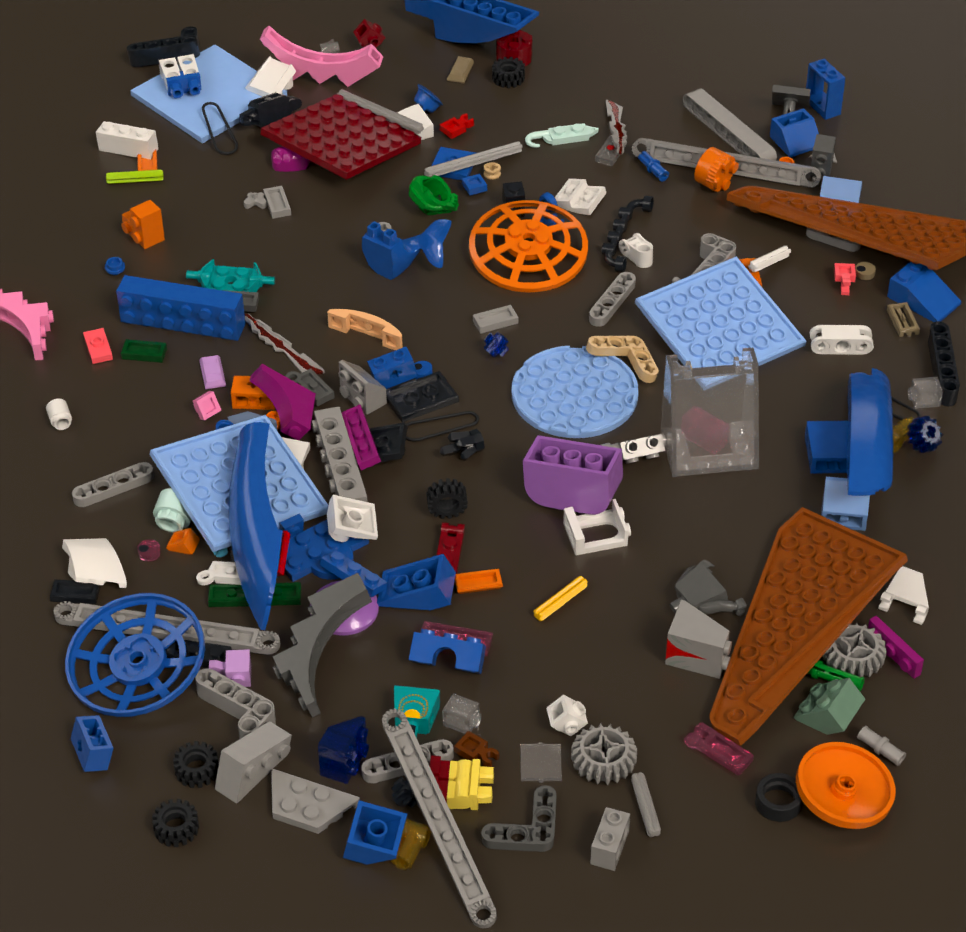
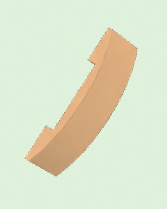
[327,309,403,350]

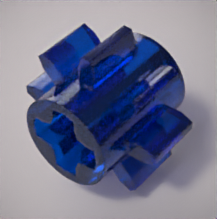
[484,332,509,357]

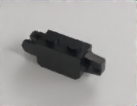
[239,92,302,128]

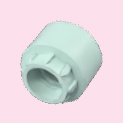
[153,488,191,533]

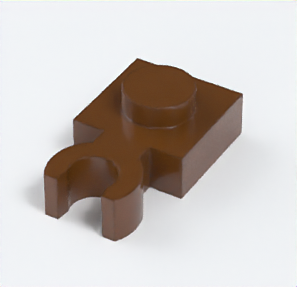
[454,731,499,767]

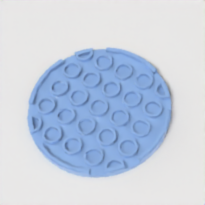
[511,346,638,438]

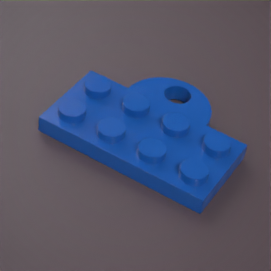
[284,520,369,582]

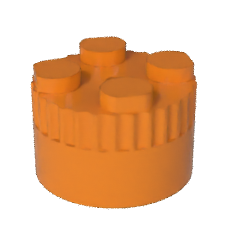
[694,147,739,192]

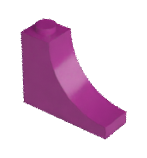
[250,364,316,440]

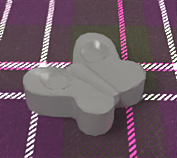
[244,192,267,209]

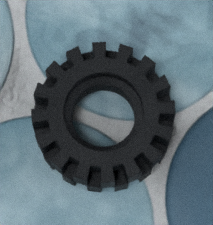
[492,57,525,88]
[426,478,468,519]
[173,741,219,788]
[152,799,199,847]

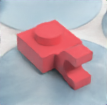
[834,263,856,295]

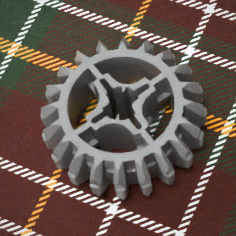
[823,622,886,678]
[571,723,637,785]

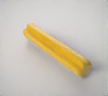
[534,576,587,621]

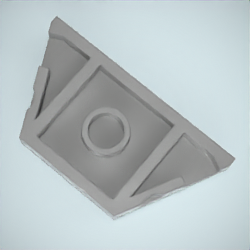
[271,769,360,834]

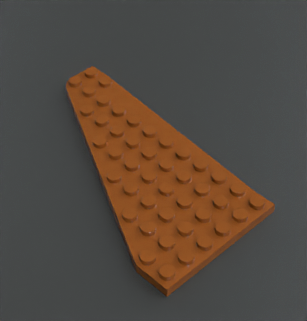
[727,186,966,270]
[710,507,908,746]

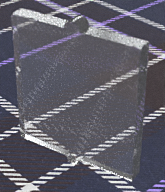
[520,742,562,783]

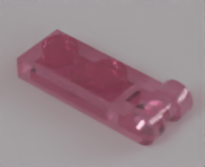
[684,722,754,776]

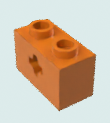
[231,376,275,410]

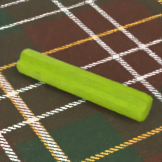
[106,169,164,184]

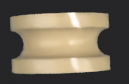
[484,162,501,179]

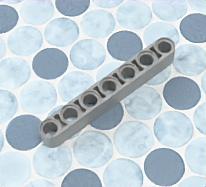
[683,88,777,160]

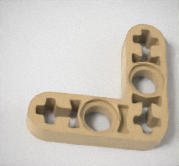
[586,336,659,383]

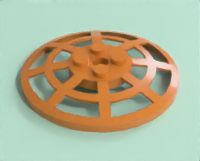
[469,200,588,292]

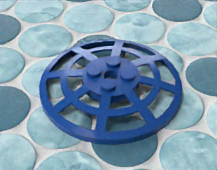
[65,593,205,717]

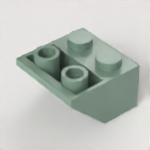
[794,678,865,735]

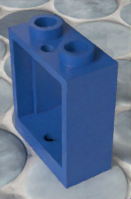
[806,59,845,120]

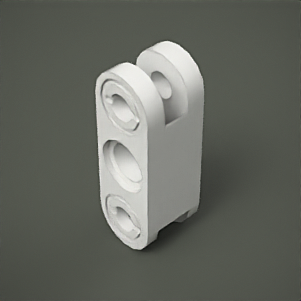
[809,325,874,355]

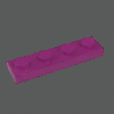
[341,404,381,470]

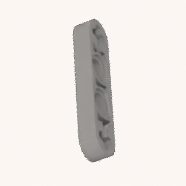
[589,272,636,327]
[72,462,154,507]
[361,739,454,783]

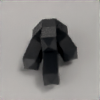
[440,429,485,461]

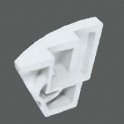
[62,538,127,588]

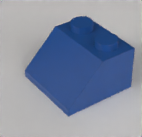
[343,800,407,865]

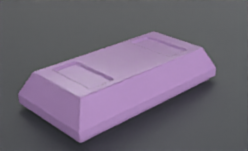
[199,355,226,389]

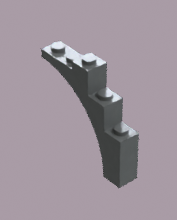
[273,573,372,718]

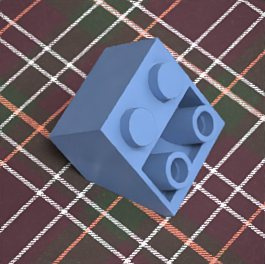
[821,476,870,531]

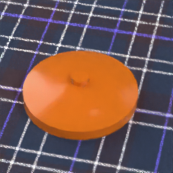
[796,742,896,829]

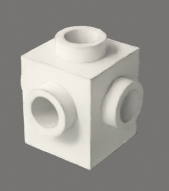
[546,695,588,736]

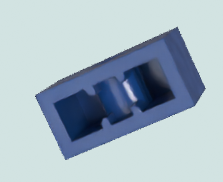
[367,347,418,389]
[71,715,114,772]

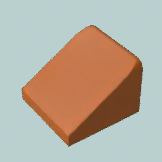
[166,528,200,554]

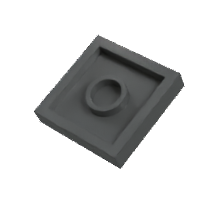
[772,85,811,115]

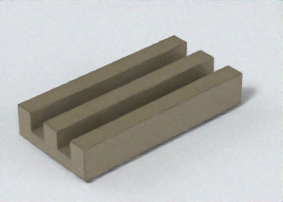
[887,302,920,337]

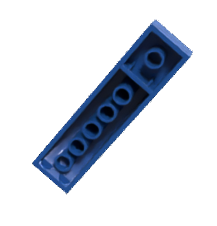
[405,0,539,43]

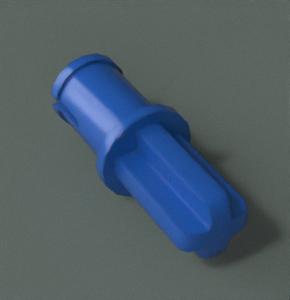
[638,151,669,182]

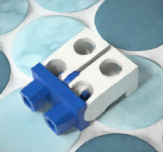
[159,54,202,98]

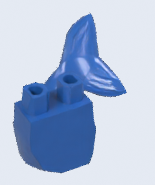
[362,219,451,280]

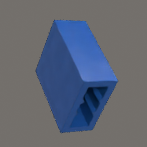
[805,421,848,474]

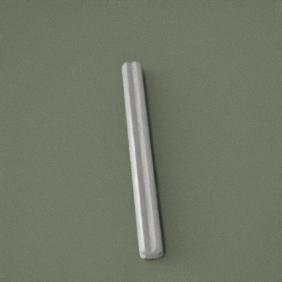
[337,89,424,134]
[424,141,523,177]

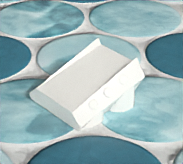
[245,56,296,96]

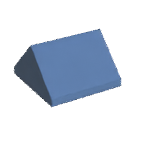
[820,176,862,203]

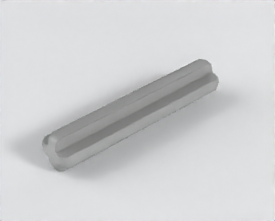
[631,772,661,837]

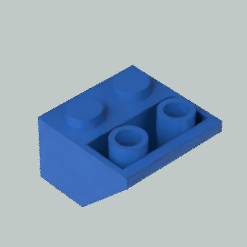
[770,108,819,157]

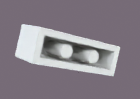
[96,121,159,160]

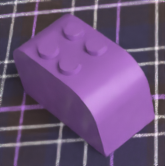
[523,435,623,515]

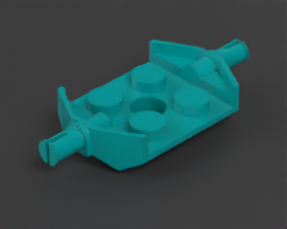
[186,259,275,292]

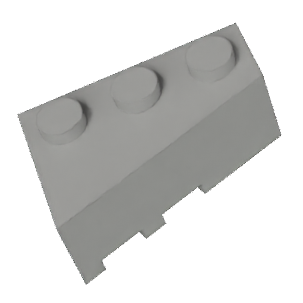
[215,721,292,804]

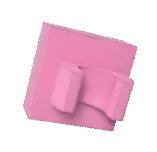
[193,391,221,420]

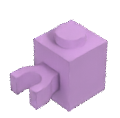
[209,649,251,687]

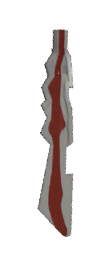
[606,100,627,154]
[245,313,325,374]

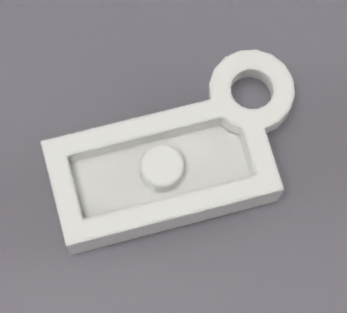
[196,561,241,585]

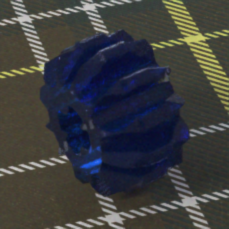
[906,416,944,453]

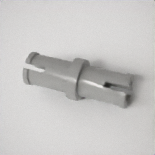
[857,726,906,766]

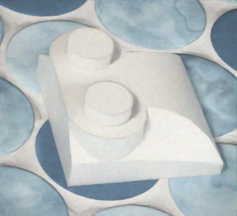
[327,495,378,542]

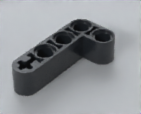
[127,26,200,67]

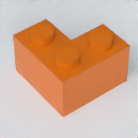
[121,200,165,249]

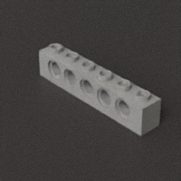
[311,407,367,502]

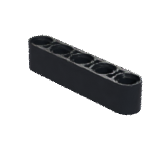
[928,321,960,407]

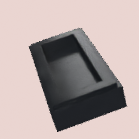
[50,579,101,604]

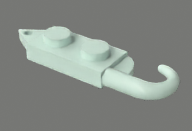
[525,123,599,148]

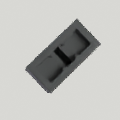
[810,134,836,179]

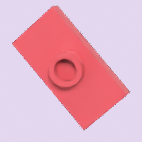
[83,328,113,364]

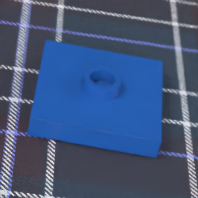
[432,147,475,180]

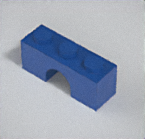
[409,629,486,674]

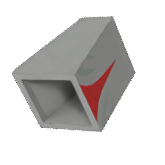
[665,600,732,679]

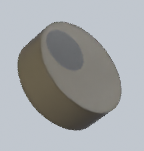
[855,262,876,280]

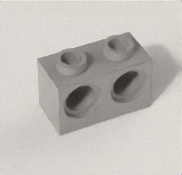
[590,807,630,871]

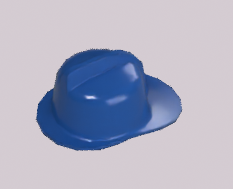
[414,84,443,113]

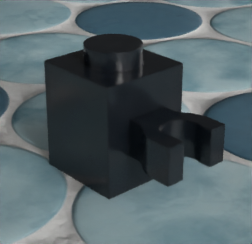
[502,181,525,217]

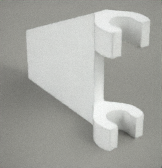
[878,566,929,625]

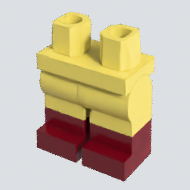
[430,755,494,810]

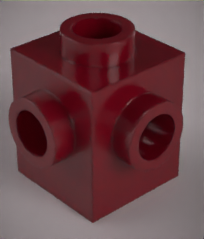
[353,19,386,48]

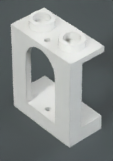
[563,499,631,555]

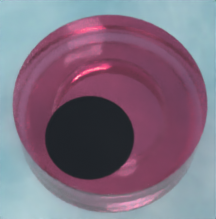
[137,539,161,561]

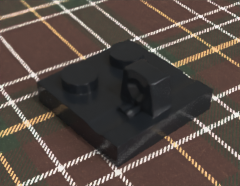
[370,422,408,463]

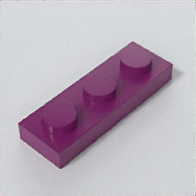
[868,616,924,679]

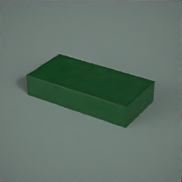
[121,339,167,363]

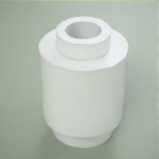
[46,399,72,430]

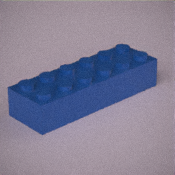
[116,275,245,341]

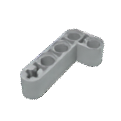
[691,233,736,275]
[195,668,276,739]

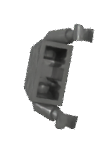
[670,560,747,616]

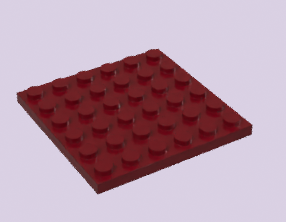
[261,94,422,180]

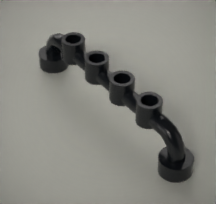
[602,195,654,272]

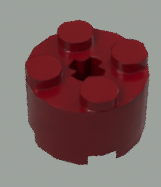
[496,30,533,66]

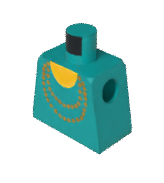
[394,685,440,738]

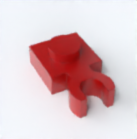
[440,113,474,139]

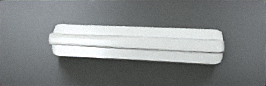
[748,246,791,272]

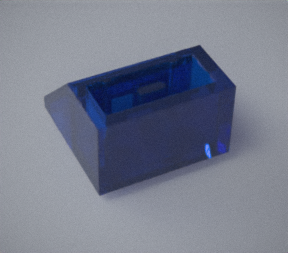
[318,716,369,784]

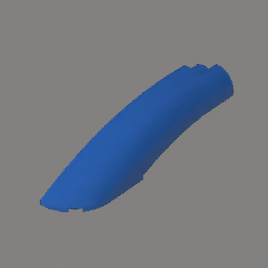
[847,368,893,496]
[229,422,283,630]

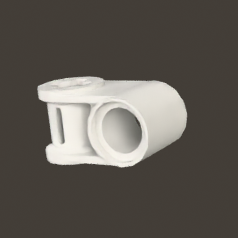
[619,233,653,268]

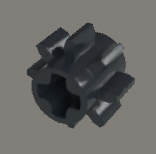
[391,776,417,808]

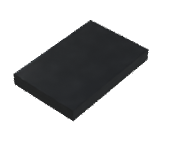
[386,371,459,422]

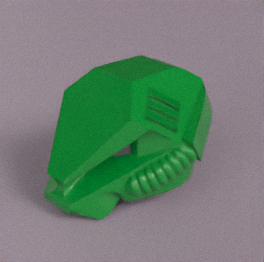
[408,175,459,216]

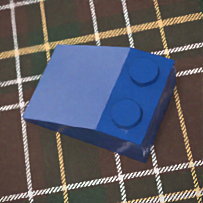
[887,262,961,322]
[377,554,456,610]

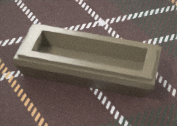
[447,56,474,84]

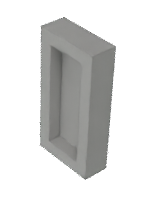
[263,186,291,219]
[473,305,518,334]

